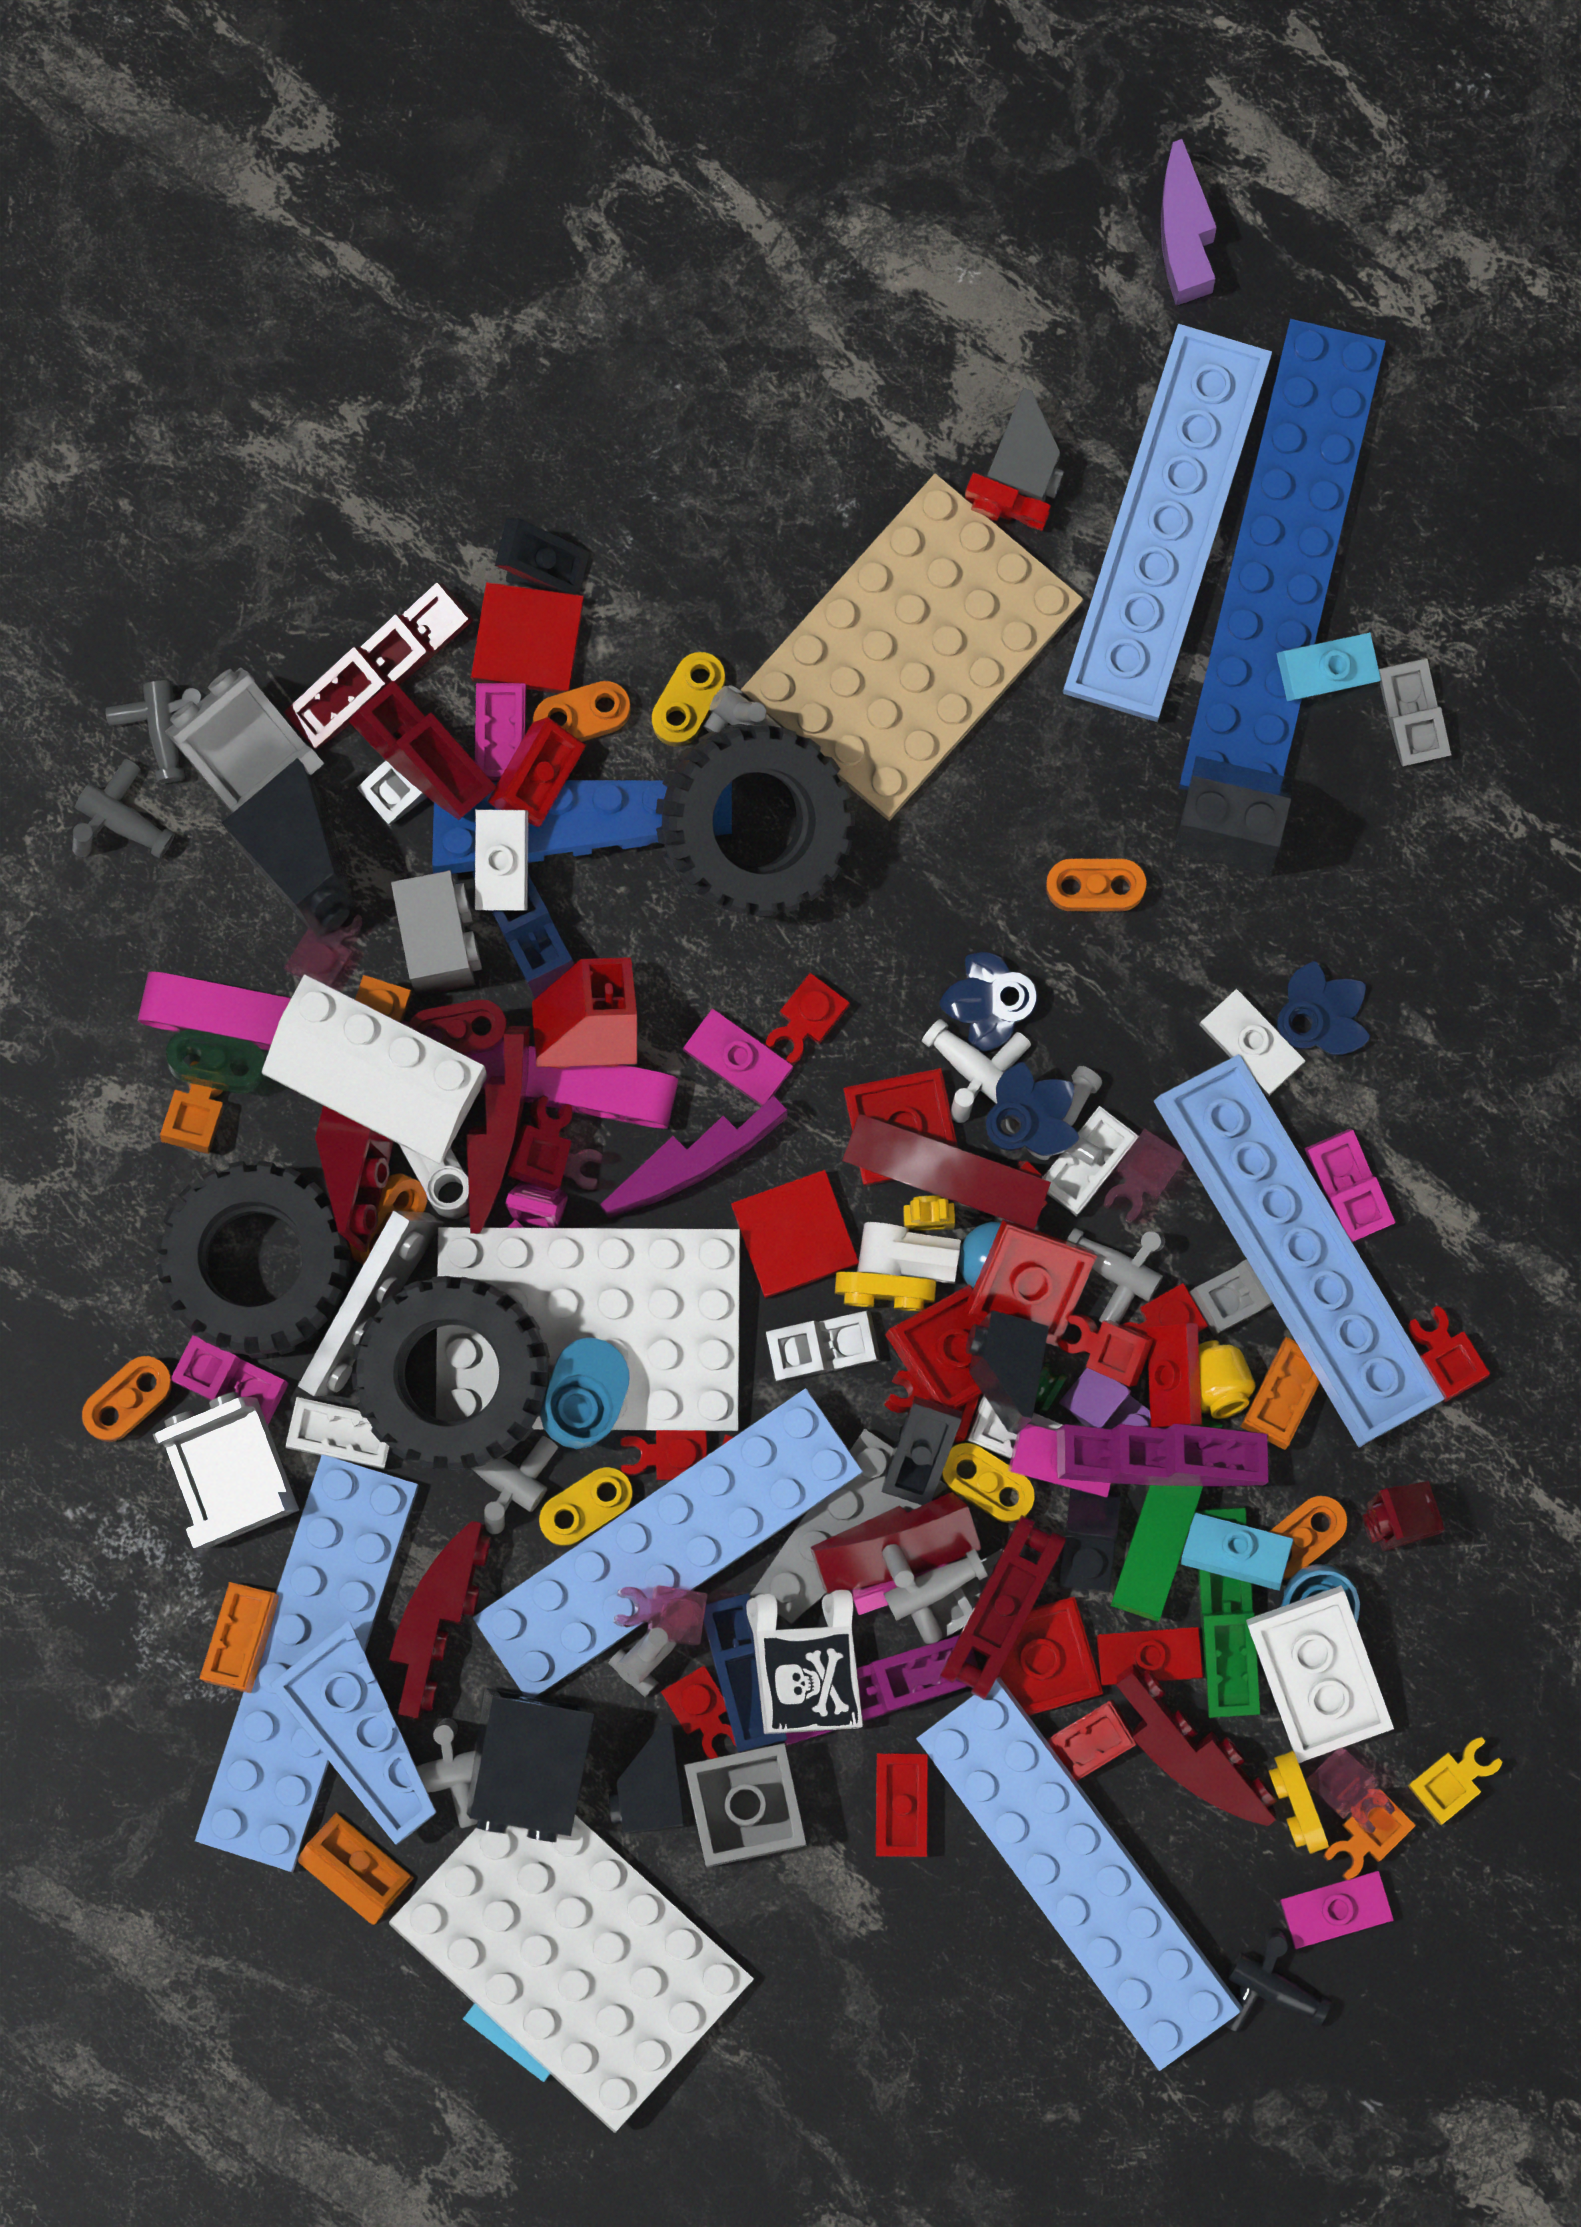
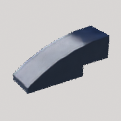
[471,871,574,998]
[700,1593,787,1753]

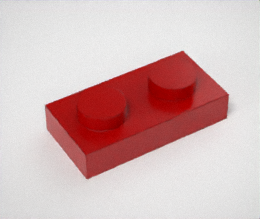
[876,1753,928,1857]

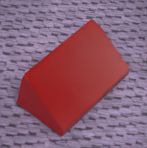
[488,717,586,827]

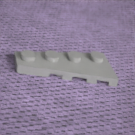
[298,1211,445,1396]
[750,1429,948,1625]

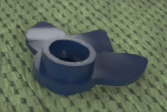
[939,952,1038,1052]
[1277,961,1370,1055]
[986,1062,1079,1156]

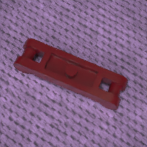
[939,1515,1067,1700]

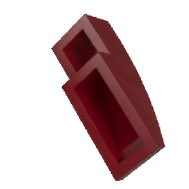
[349,681,497,820]
[810,1492,981,1593]

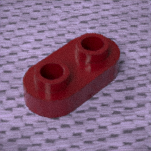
[407,999,507,1056]

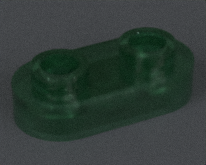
[166,1029,265,1093]

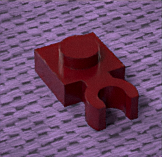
[508,1095,572,1191]

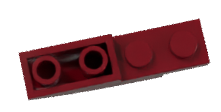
[389,1521,491,1721]
[1116,1664,1277,1826]

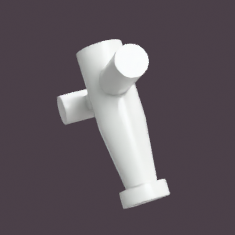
[922,1019,1031,1123]

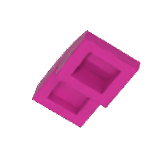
[1304,1129,1395,1242]
[171,1335,289,1426]

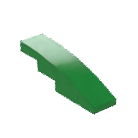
[1110,1418,1223,1622]
[1195,1506,1260,1718]

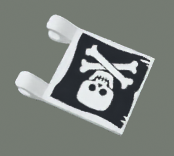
[746,1590,863,1734]

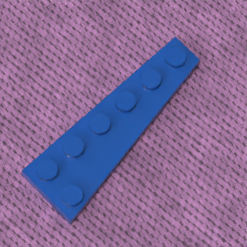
[432,780,732,874]

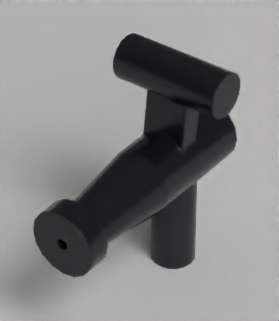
[1223,1928,1332,2032]

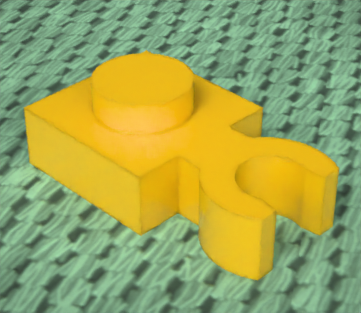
[903,1195,955,1232]
[1407,1737,1503,1825]

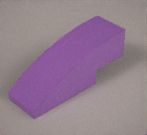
[1161,139,1217,306]

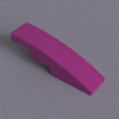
[600,1095,788,1219]
[1057,1424,1268,1486]
[781,1635,979,1746]

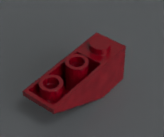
[315,1105,395,1252]
[1362,1481,1445,1552]

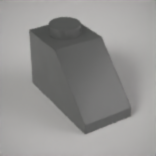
[987,387,1065,502]

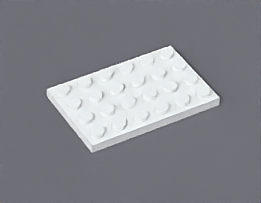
[436,1227,740,1431]
[389,1815,754,2133]

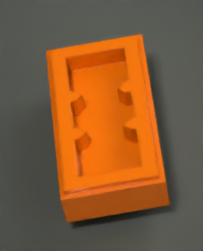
[1240,1337,1320,1450]
[199,1582,279,1694]

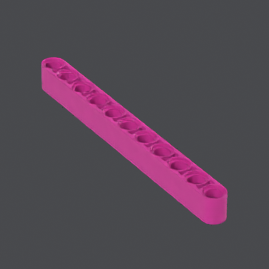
[137,972,679,1129]

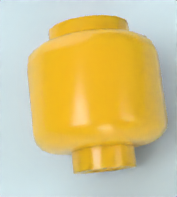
[1199,1340,1255,1419]

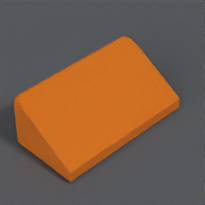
[298,1812,414,1925]

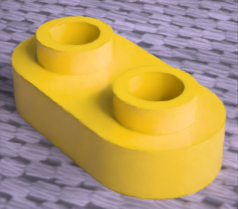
[652,652,725,747]
[835,1272,936,1312]
[942,1443,1035,1523]
[539,1467,633,1547]
[1268,1751,1329,1854]

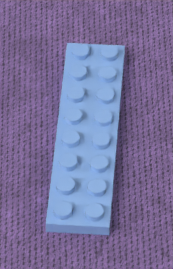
[1063,324,1272,722]
[1154,1054,1445,1447]
[473,1388,864,1698]
[195,1455,419,1872]
[916,1677,1243,2071]

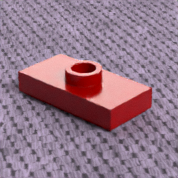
[1147,1323,1202,1429]
[1097,1627,1203,1686]
[1046,1699,1137,1781]

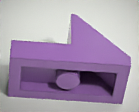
[1058,1368,1167,1429]

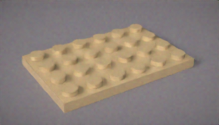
[741,474,1084,821]

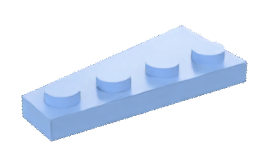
[269,1621,437,1845]

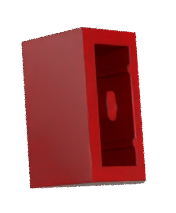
[532,957,637,1069]

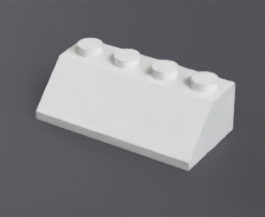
[261,974,487,1165]

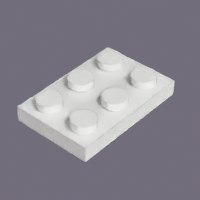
[1246,1585,1394,1763]

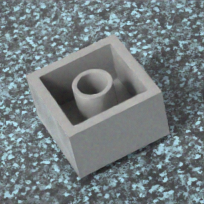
[391,871,482,997]
[684,1743,807,1868]

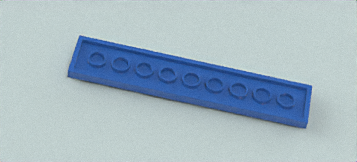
[1179,319,1386,791]

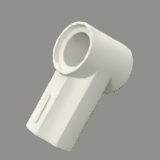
[399,1144,469,1219]
[857,1222,961,1284]

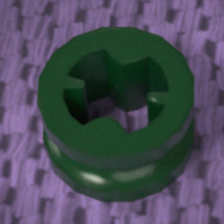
[1035,1363,1068,1415]

